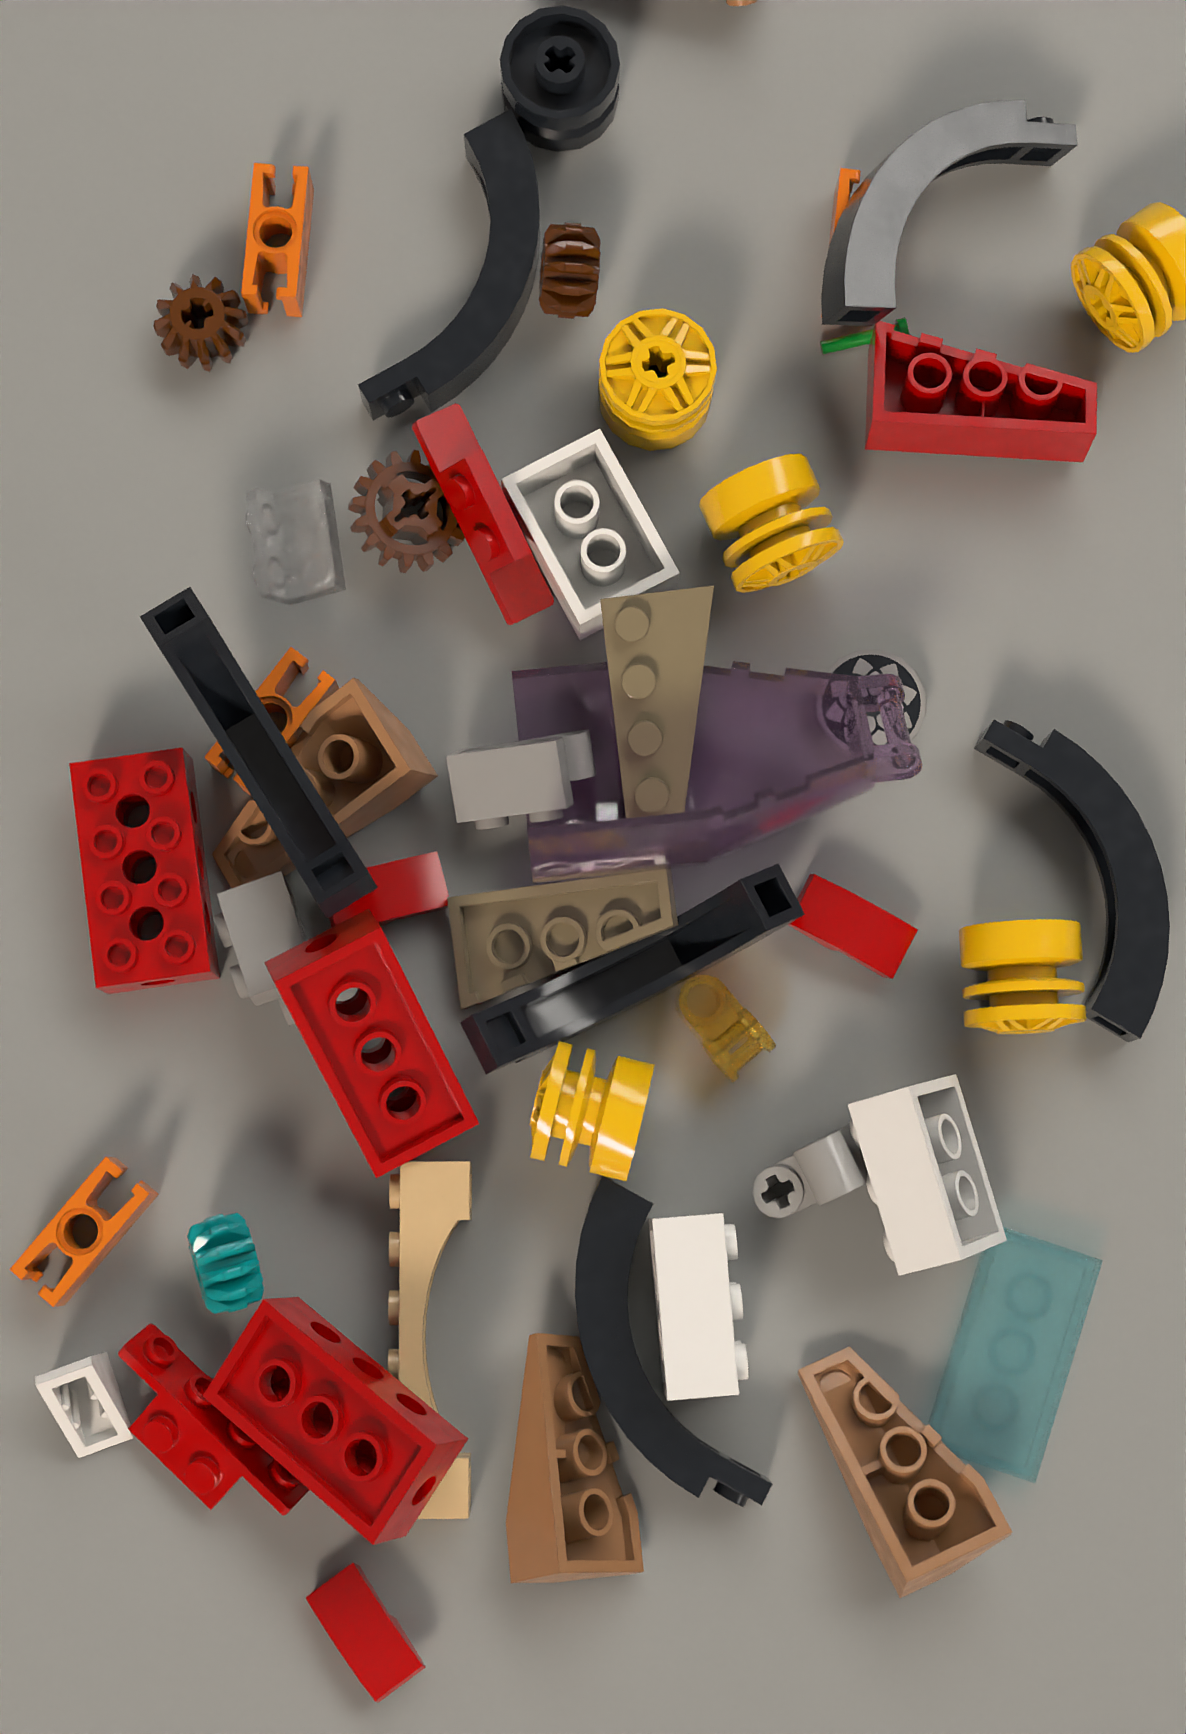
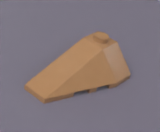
[211,678,438,888]
[506,1333,644,1583]
[798,1346,1012,1598]

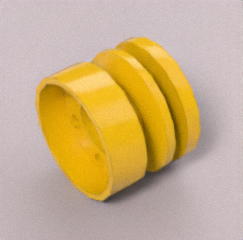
[1071,202,1186,353]
[598,308,717,451]
[699,453,844,593]
[959,919,1086,1034]
[530,1041,654,1181]

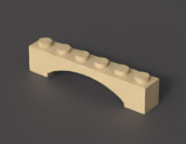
[388,1161,472,1519]

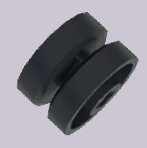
[500,5,620,152]

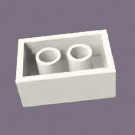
[501,429,680,640]
[848,1074,1007,1276]
[649,1213,748,1401]

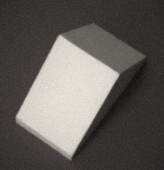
[35,1352,133,1458]

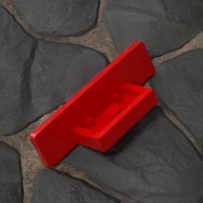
[412,403,554,625]
[118,1323,309,1515]

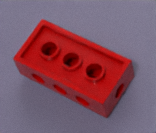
[69,747,220,994]
[264,909,480,1178]
[203,1297,468,1545]

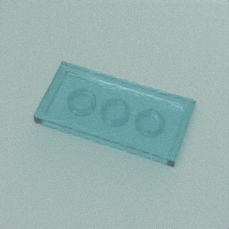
[928,1227,1103,1483]

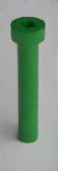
[820,318,909,354]

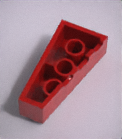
[865,321,1097,463]

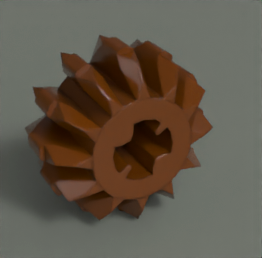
[539,222,601,319]
[153,274,249,372]

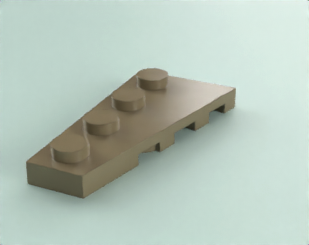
[600,585,714,826]
[447,868,678,1009]

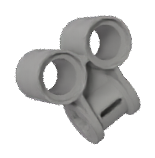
[752,1124,868,1218]

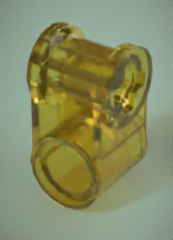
[674,975,776,1083]

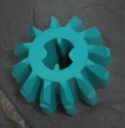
[187,1213,264,1314]

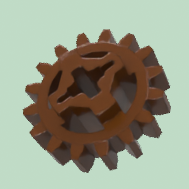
[348,450,465,573]

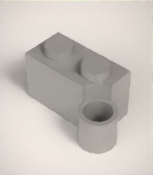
[446,730,596,830]
[213,871,308,1026]

